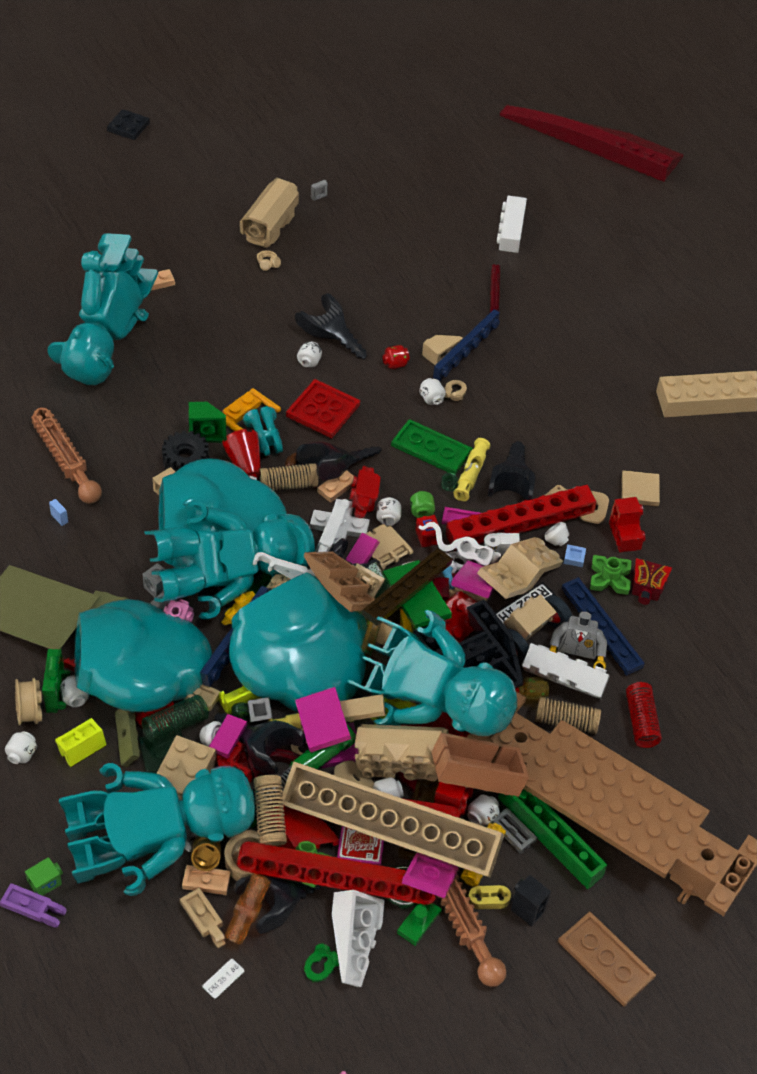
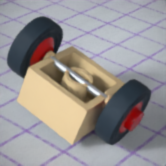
[503,594,572,664]

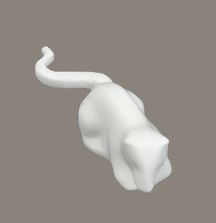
[418,522,501,566]

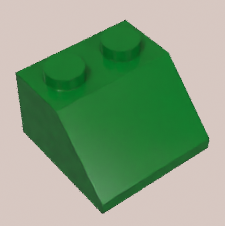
[189,402,227,443]

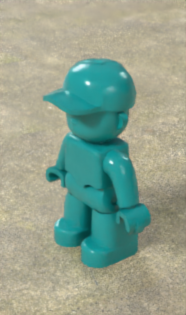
[47,233,158,386]
[144,499,315,619]
[348,610,517,737]
[59,763,255,896]

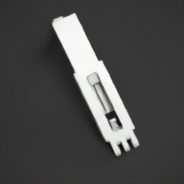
[253,499,349,579]

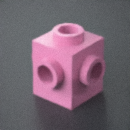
[164,598,194,622]

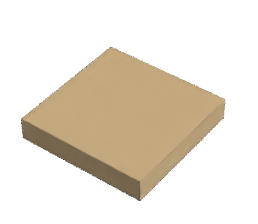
[621,471,660,506]

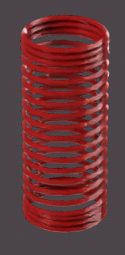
[626,682,662,748]

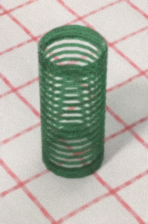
[141,695,209,743]

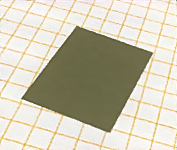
[0,565,100,649]

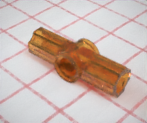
[224,873,271,945]

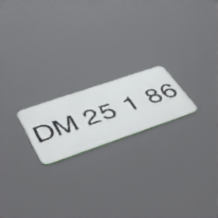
[202,959,245,998]

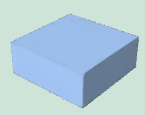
[49,499,68,526]
[564,544,586,567]

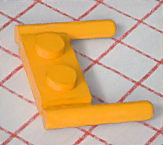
[222,388,281,432]

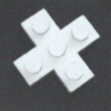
[310,499,370,548]

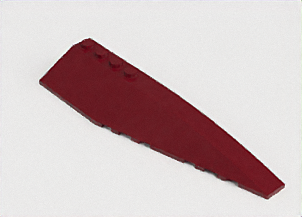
[500,105,684,182]

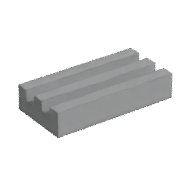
[492,808,537,854]

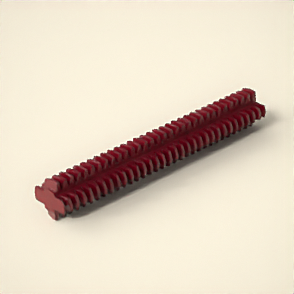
[490,264,501,313]

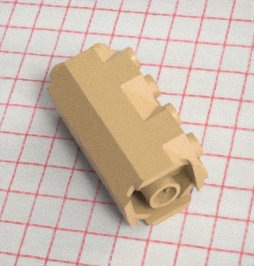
[240,178,299,248]
[355,724,449,781]

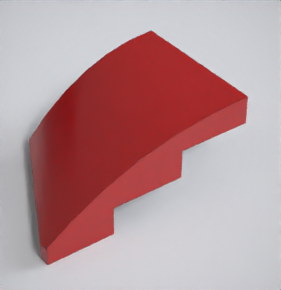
[265,806,339,850]

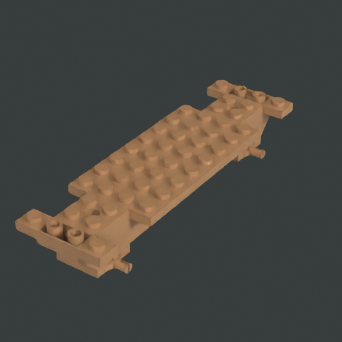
[467,692,757,916]

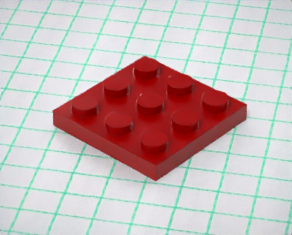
[286,379,360,439]

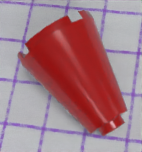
[222,429,261,480]

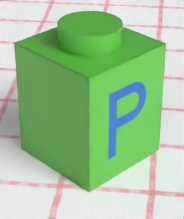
[25,857,63,896]

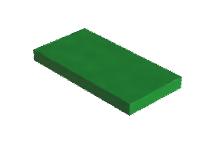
[391,419,473,475]
[383,560,452,629]

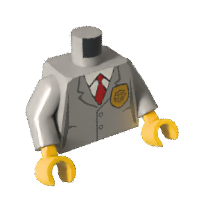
[549,612,607,669]

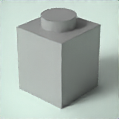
[248,697,272,722]

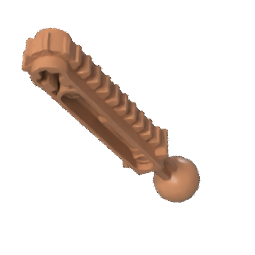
[31,408,102,504]
[434,858,507,987]

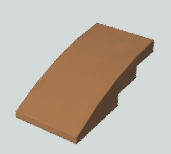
[304,551,375,612]

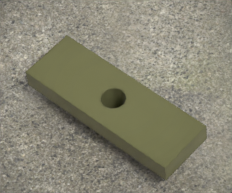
[115,709,140,767]

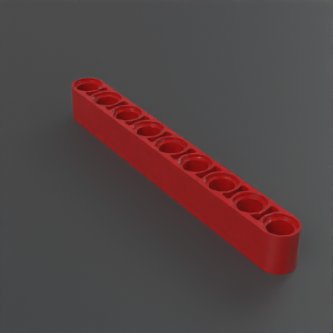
[237,842,436,905]

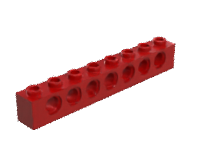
[446,484,596,551]

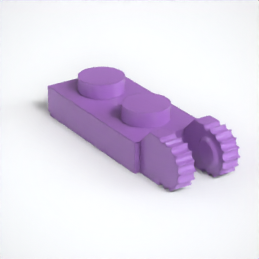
[0,883,67,928]

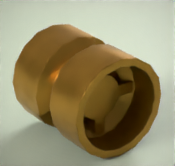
[191,836,221,871]

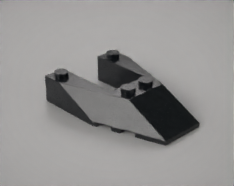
[413,599,524,689]

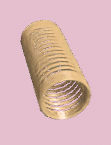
[260,463,318,491]
[535,696,601,735]
[253,775,287,846]

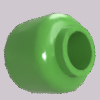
[410,491,435,518]

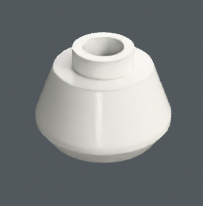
[545,522,569,546]
[200,721,222,747]

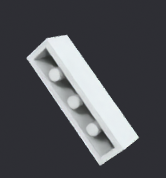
[497,196,527,253]

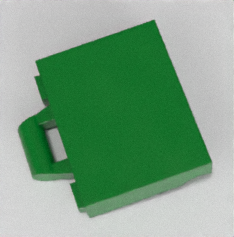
[42,649,70,713]

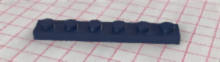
[433,309,500,381]
[561,577,645,675]
[200,586,269,687]

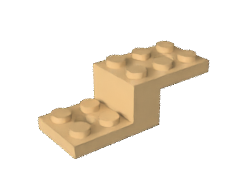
[477,537,563,599]

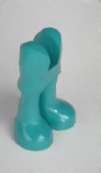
[243,406,283,456]

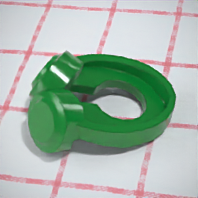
[304,944,339,982]

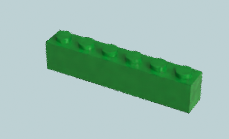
[498,789,607,890]

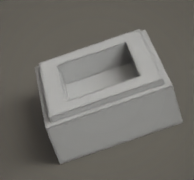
[311,180,328,201]

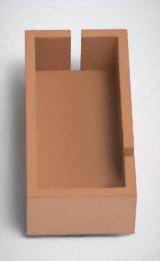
[431,733,529,797]

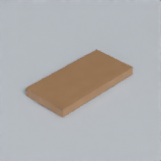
[558,911,656,1007]

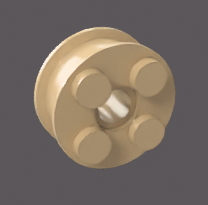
[15,678,42,726]
[225,830,264,881]

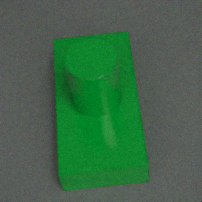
[397,903,442,946]

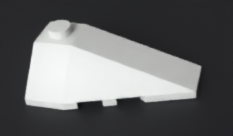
[332,890,384,987]

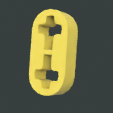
[468,885,511,909]

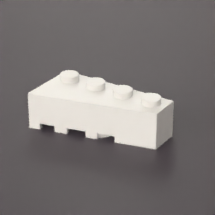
[522,643,610,699]

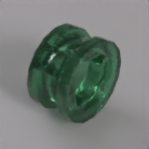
[441,473,458,491]
[231,702,250,720]

